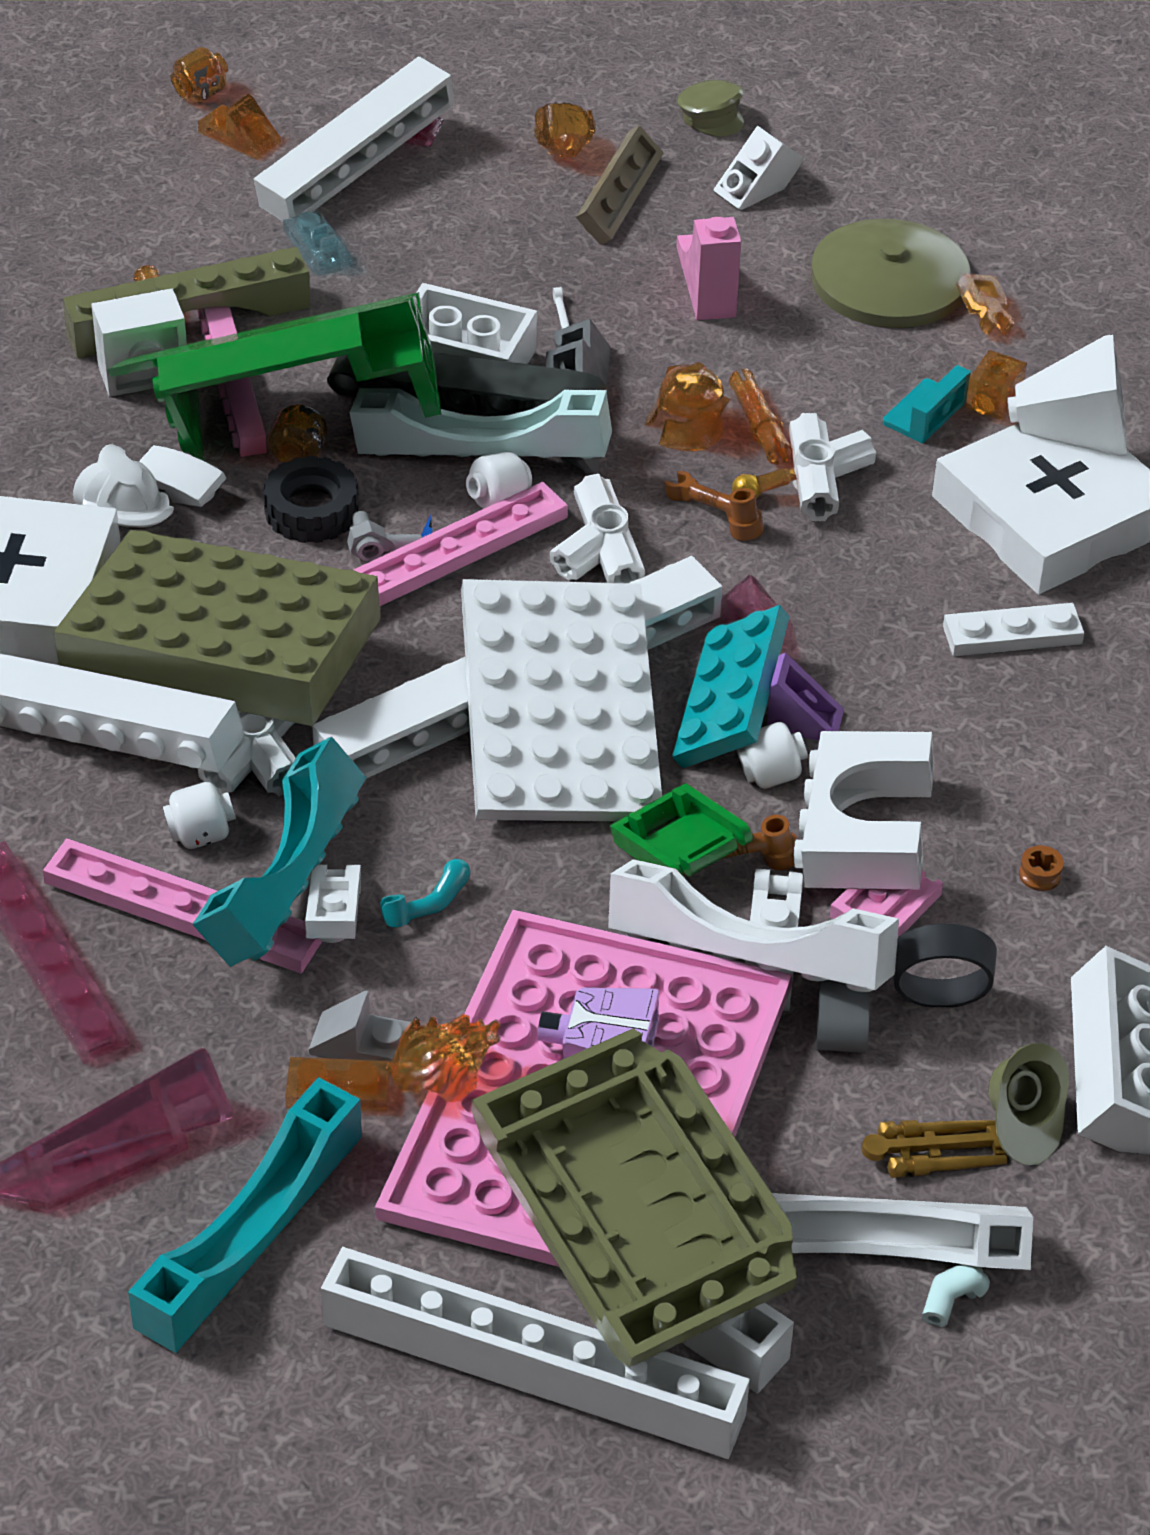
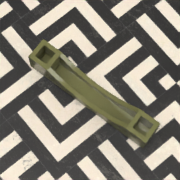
[63,247,311,359]

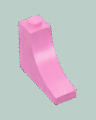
[677,217,741,320]

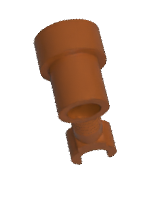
[664,471,764,541]
[682,815,797,875]

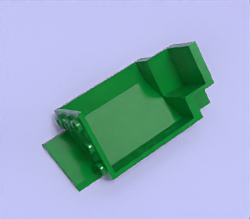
[107,292,442,461]

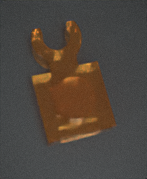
[956,273,1014,335]

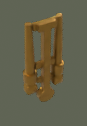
[861,1120,1007,1178]

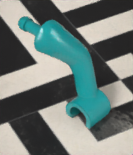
[380,859,471,928]

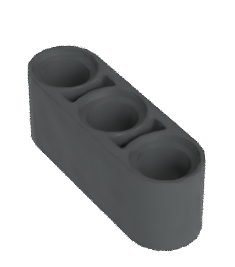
[816,979,870,1054]

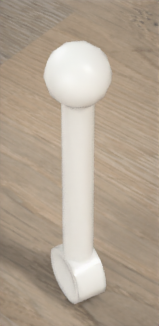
[553,287,569,329]

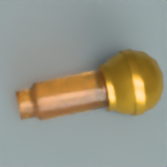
[732,468,797,499]

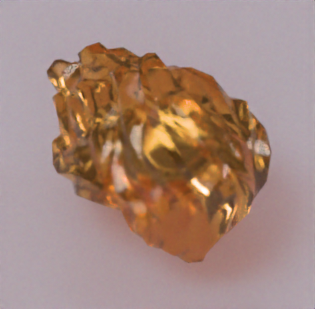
[385,1014,501,1103]

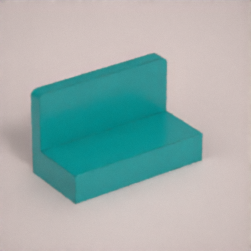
[883,365,971,444]

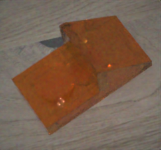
[198,94,281,160]

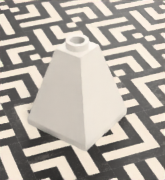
[1008,335,1127,455]

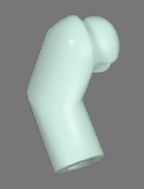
[922,1264,990,1327]

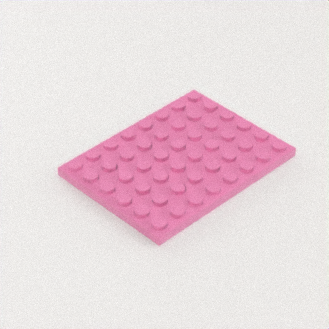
[375,910,792,1267]

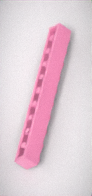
[197,306,267,457]

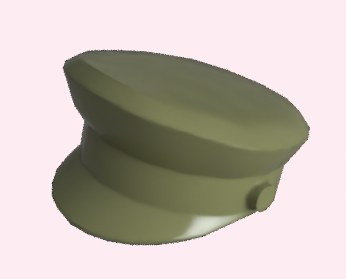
[677,80,744,137]

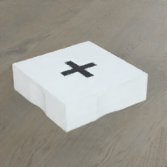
[932,423,1150,595]
[0,496,120,663]

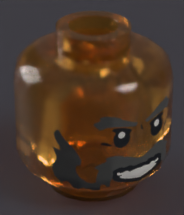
[170,47,228,103]

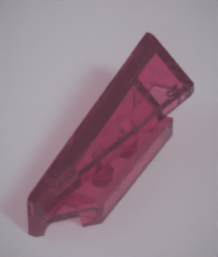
[0,1048,233,1214]

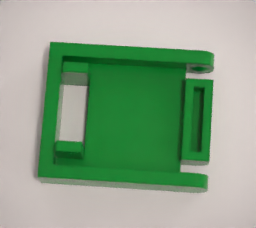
[610,783,753,877]

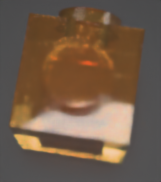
[965,350,1027,421]

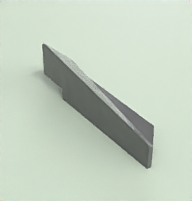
[546,319,611,476]

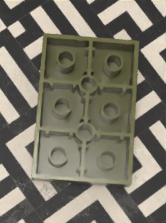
[54,529,380,726]

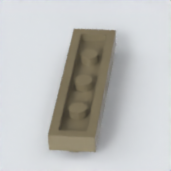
[576,125,664,245]

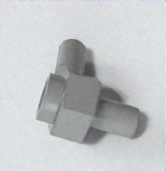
[347,511,422,561]

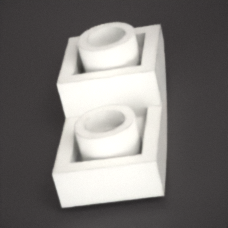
[139,445,227,507]

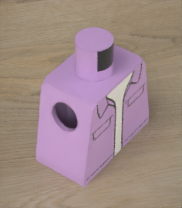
[538,988,659,1059]

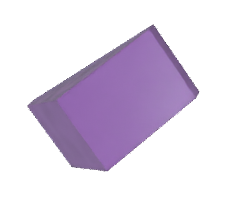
[767,652,844,740]

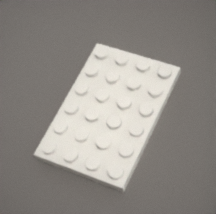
[461,579,664,822]

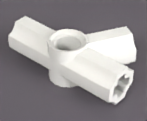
[789,413,876,521]
[550,474,645,583]
[198,711,296,796]

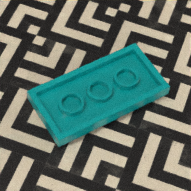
[672,605,790,768]

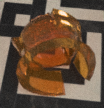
[645,362,731,451]

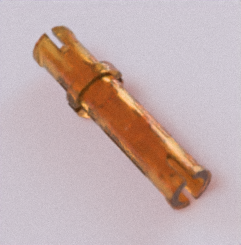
[729,368,793,465]

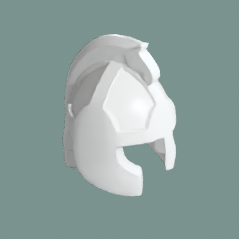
[73,444,174,528]

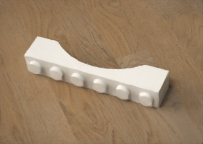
[608,859,899,992]
[772,1193,1033,1270]

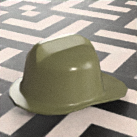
[988,1043,1069,1165]

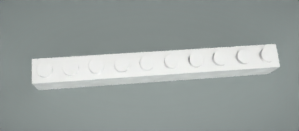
[312,556,722,778]

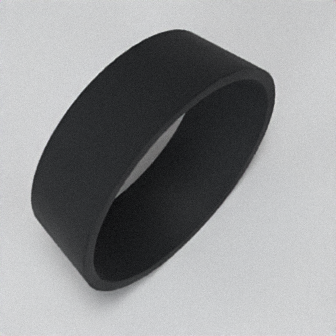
[893,924,997,1007]

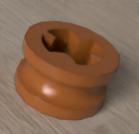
[1019,845,1064,891]

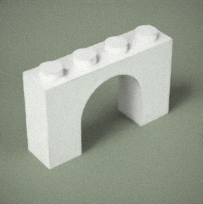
[794,731,934,889]

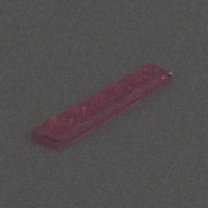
[0,841,129,1064]

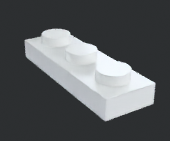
[943,603,1084,656]

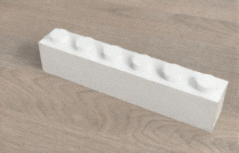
[253,56,455,227]
[0,653,244,772]

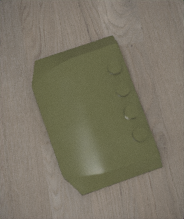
[471,1028,797,1368]

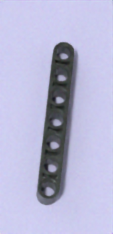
[327,352,607,417]

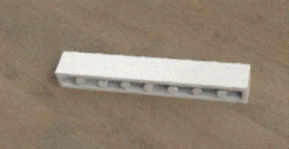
[321,1247,750,1459]

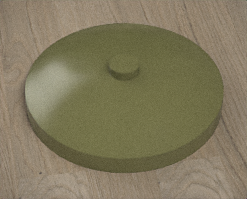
[811,219,970,328]

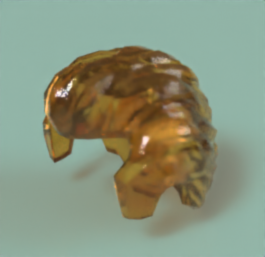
[534,102,596,158]

